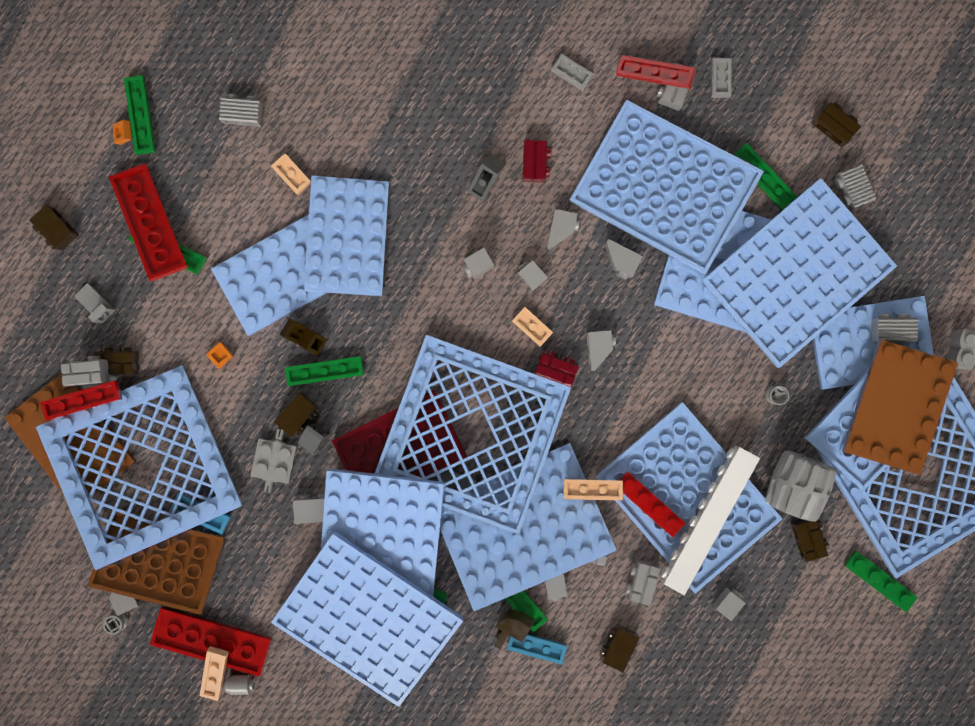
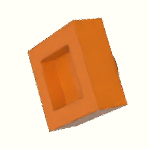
[112,120,132,145]
[206,342,234,369]

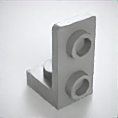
[75,284,116,323]

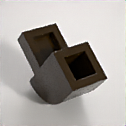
[279,318,328,356]
[494,610,535,650]

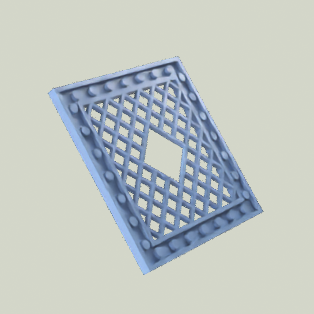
[375,335,571,534]
[36,365,243,570]
[814,378,975,578]

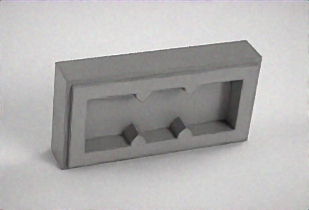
[551,53,594,91]
[711,58,732,98]

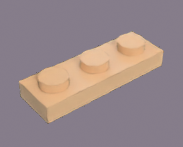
[563,479,623,500]
[200,647,228,701]

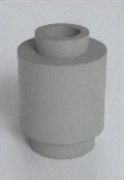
[225,675,255,695]

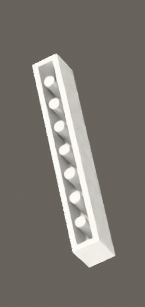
[661,446,760,596]

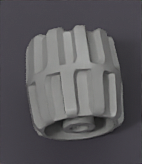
[765,450,837,521]

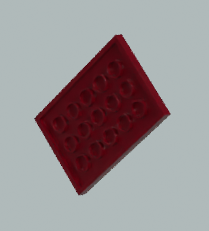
[332,390,468,478]

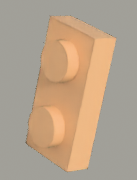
[271,154,311,195]
[512,307,553,347]

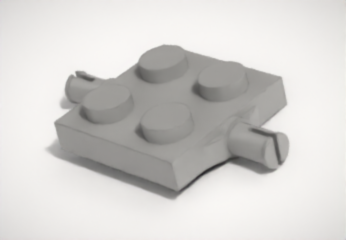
[251,428,297,493]

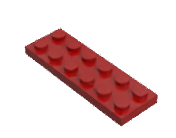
[109,163,188,282]
[150,606,272,677]

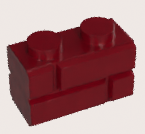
[522,140,551,183]
[535,351,579,387]

